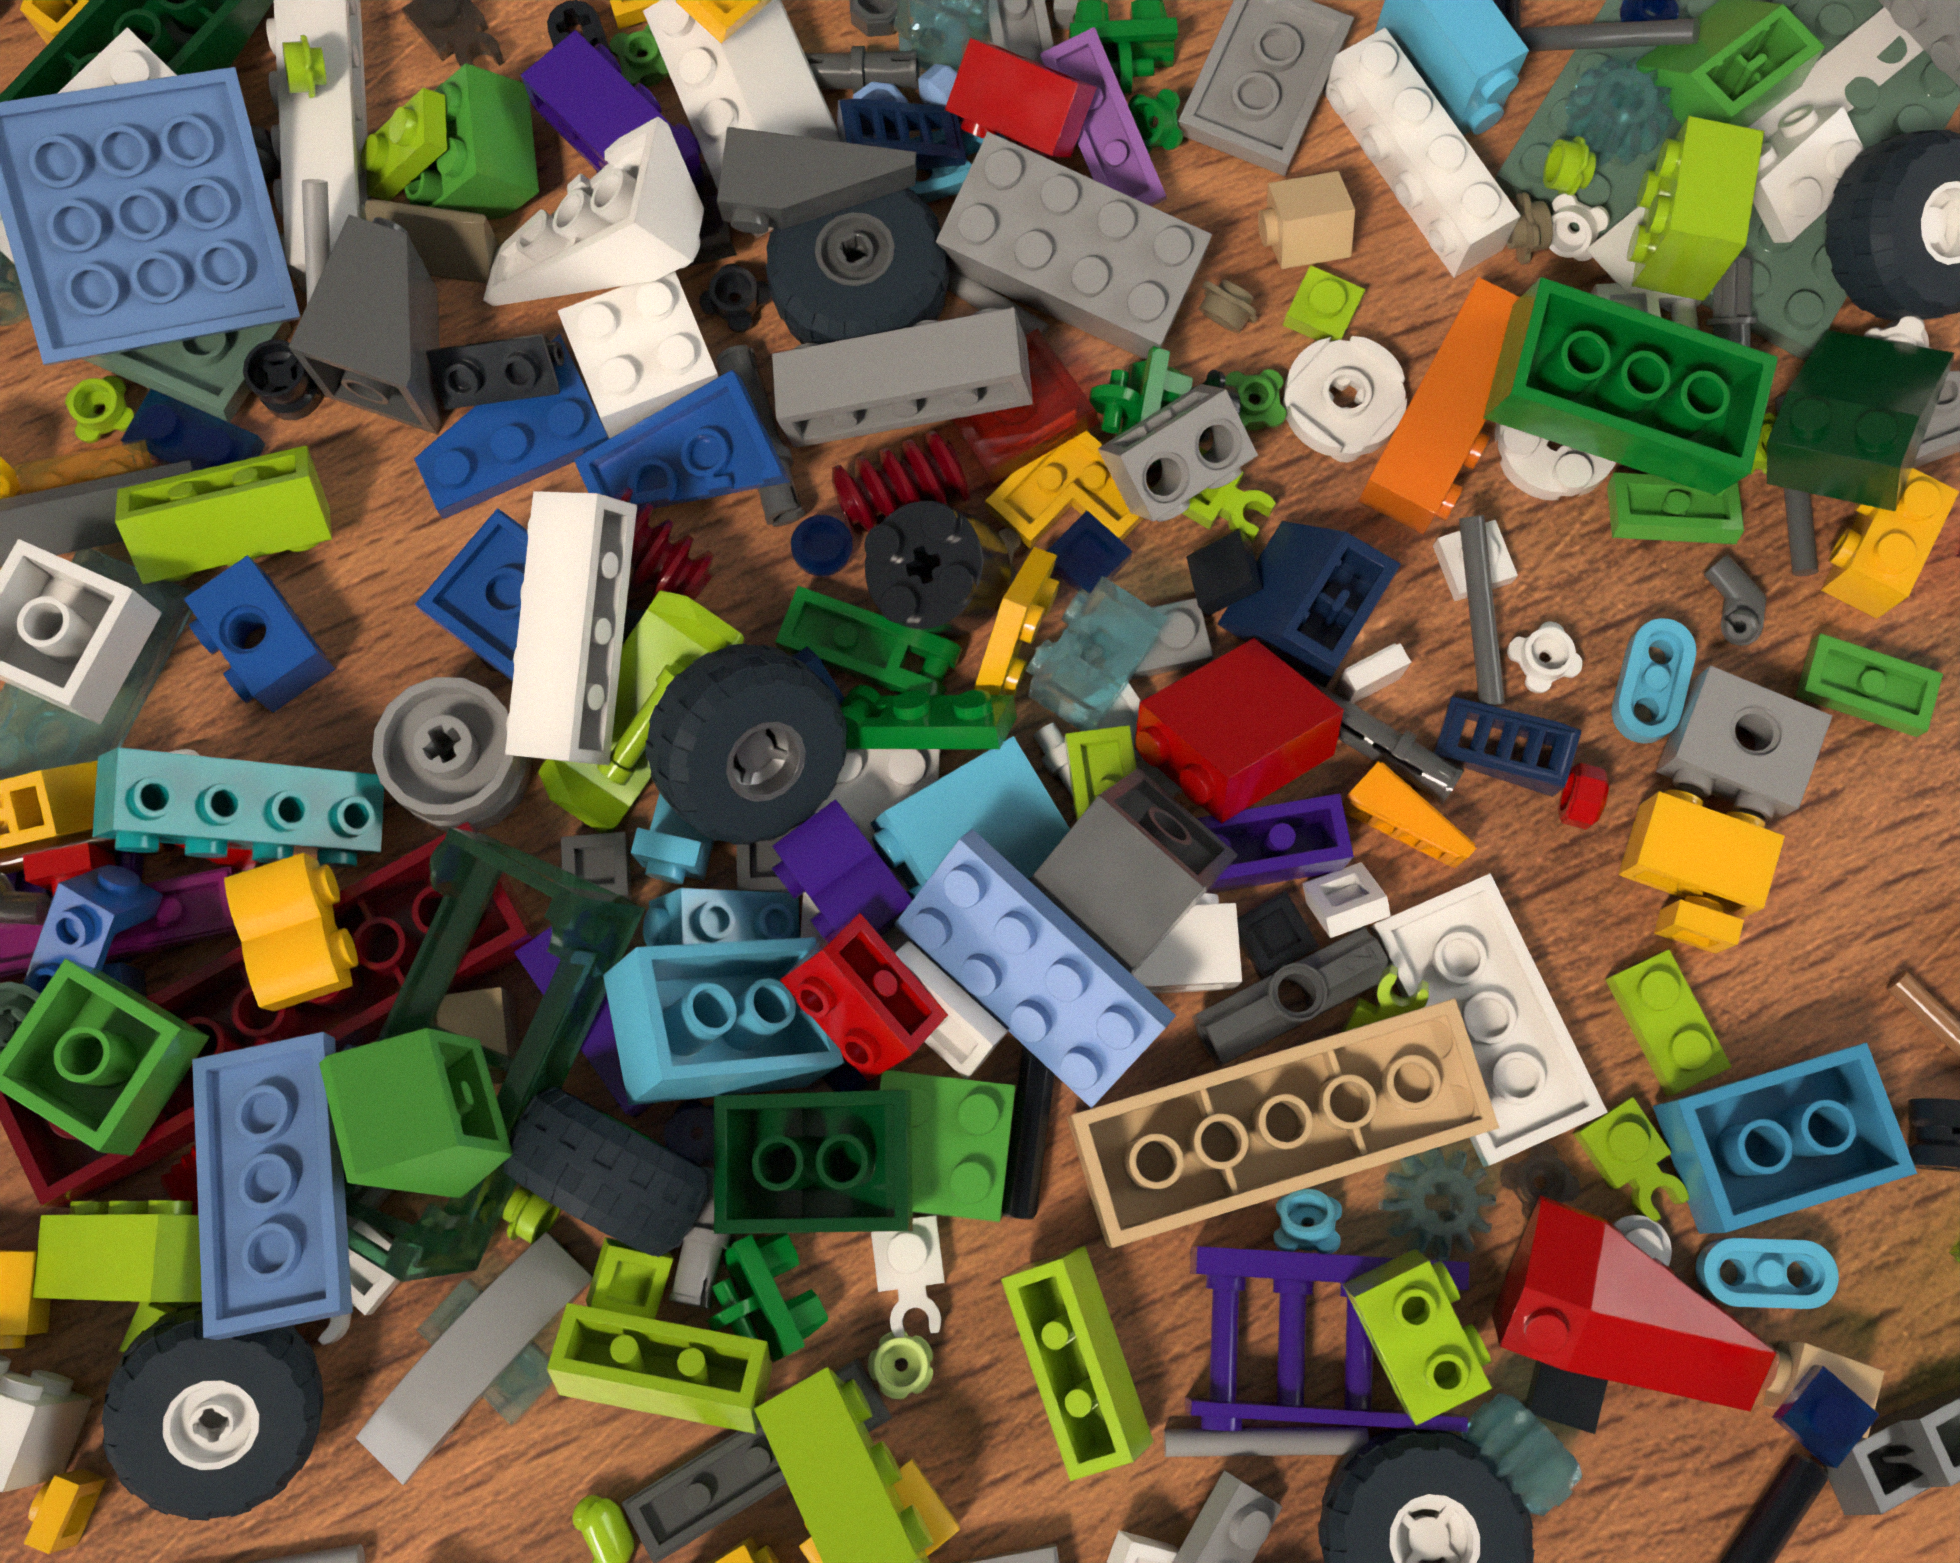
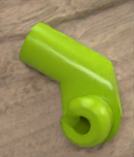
[572,1495,634,1563]

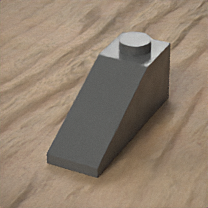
[717,127,916,234]

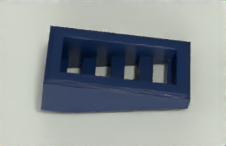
[837,99,966,170]
[1433,696,1581,797]

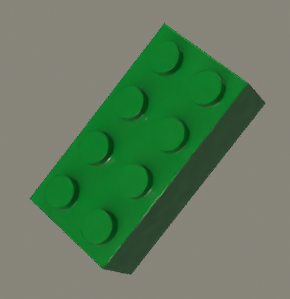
[1483,277,1778,495]

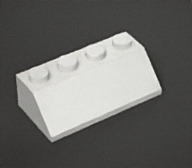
[643,0,840,238]

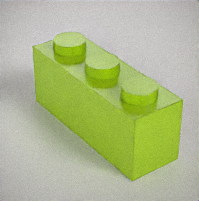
[115,445,332,584]
[32,1200,202,1302]
[1001,1246,1154,1481]
[547,1303,772,1434]
[754,1367,933,1563]

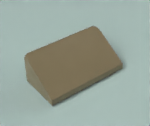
[365,199,499,283]

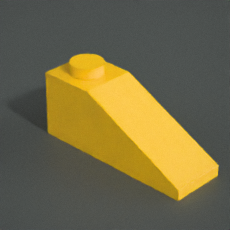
[0,760,98,849]

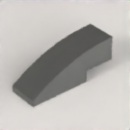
[1815,1386,1960,1515]

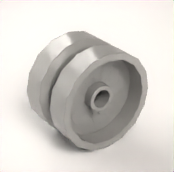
[372,677,533,832]

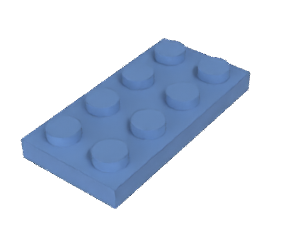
[894,829,1176,1108]
[192,1032,353,1340]

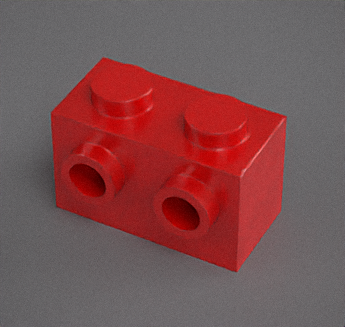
[945,38,1097,159]
[780,913,948,1081]

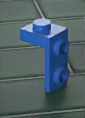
[23,864,163,994]

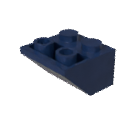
[1217,521,1401,687]

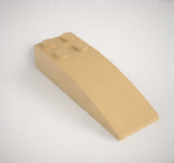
[1066,998,1499,1248]

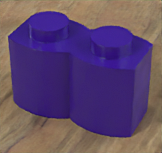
[772,799,912,938]

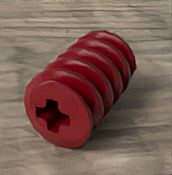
[832,431,970,540]
[612,487,716,604]

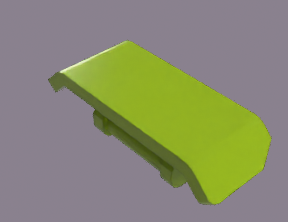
[538,590,744,834]

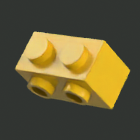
[1821,468,1960,619]
[1618,790,1785,919]

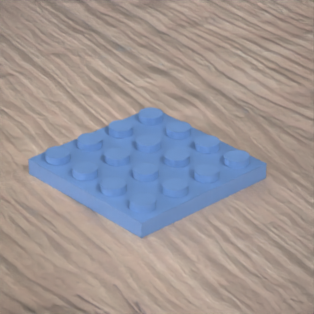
[0,67,300,366]

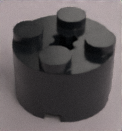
[864,501,1011,636]

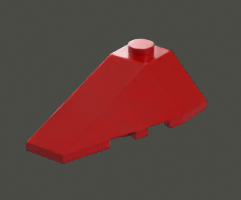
[1491,1195,1776,1412]

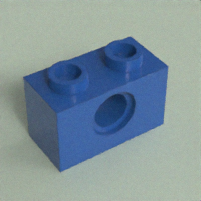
[184,555,336,713]

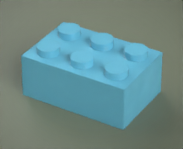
[603,937,844,1105]

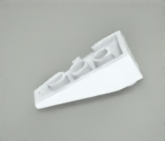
[483,117,704,306]

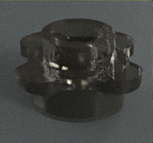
[1500,1142,1580,1220]

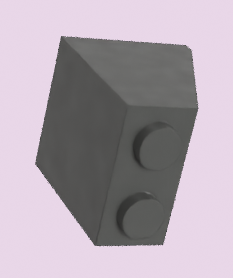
[288,214,442,435]
[1029,768,1238,975]

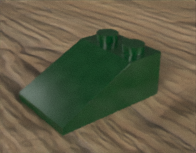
[1767,330,1954,511]
[714,1090,913,1234]

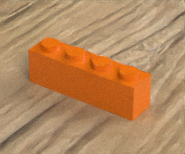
[1358,277,1520,535]

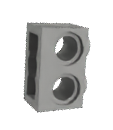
[1098,384,1258,522]

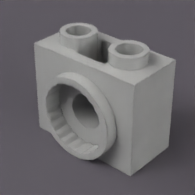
[1656,665,1832,822]

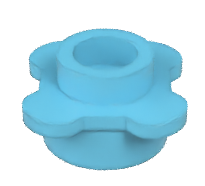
[1274,1189,1342,1254]

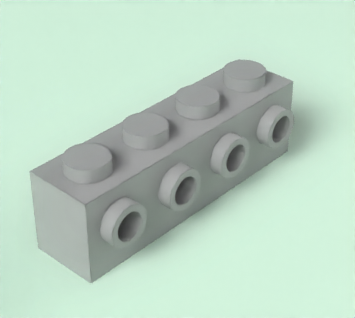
[772,307,1033,448]

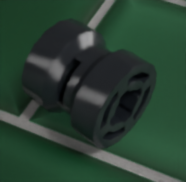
[243,340,323,420]
[1908,1098,1960,1172]

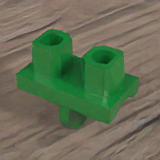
[1069,0,1178,95]
[1088,346,1193,466]
[706,1233,828,1363]

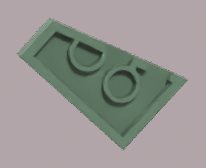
[83,321,292,423]

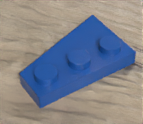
[414,334,609,519]
[574,369,790,509]

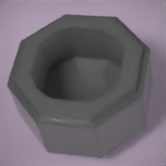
[849,0,905,37]

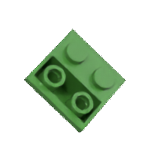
[1630,0,1825,128]
[405,63,539,220]
[319,1028,513,1198]

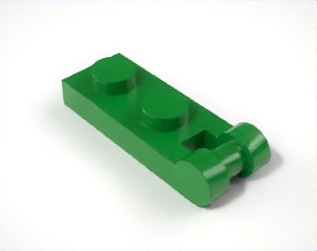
[775,586,962,695]
[840,685,1017,749]

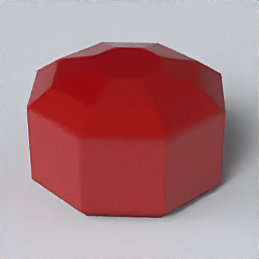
[1558,763,1609,830]

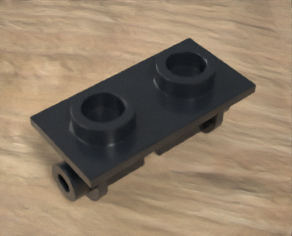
[426,334,564,410]

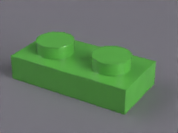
[1607,472,1744,544]
[1795,633,1943,737]

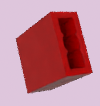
[1134,638,1344,824]

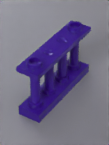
[1185,1246,1469,1432]

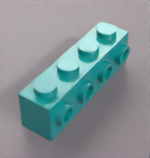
[92,747,384,868]

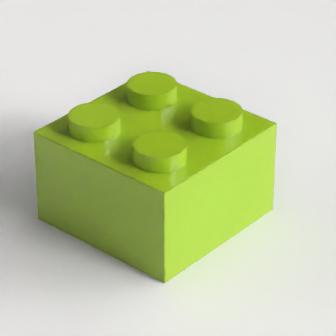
[1627,116,1764,301]

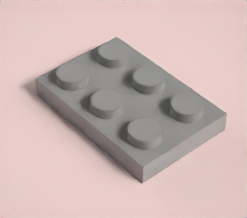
[1177,0,1354,176]

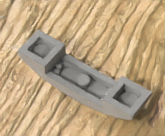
[356,1232,593,1485]

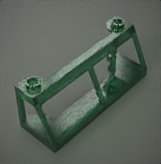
[343,827,645,1282]

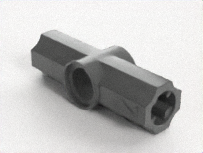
[1192,927,1388,1067]

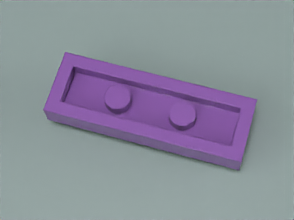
[1040,27,1167,206]

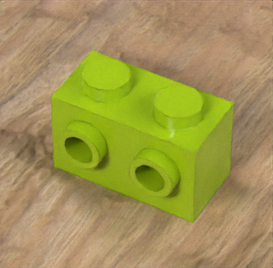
[1342,1249,1492,1426]

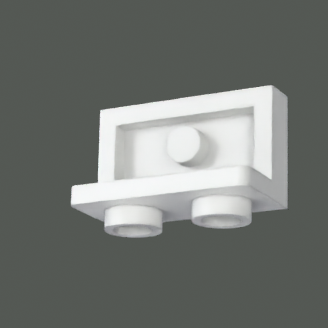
[1753,105,1864,243]

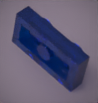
[120,388,266,471]

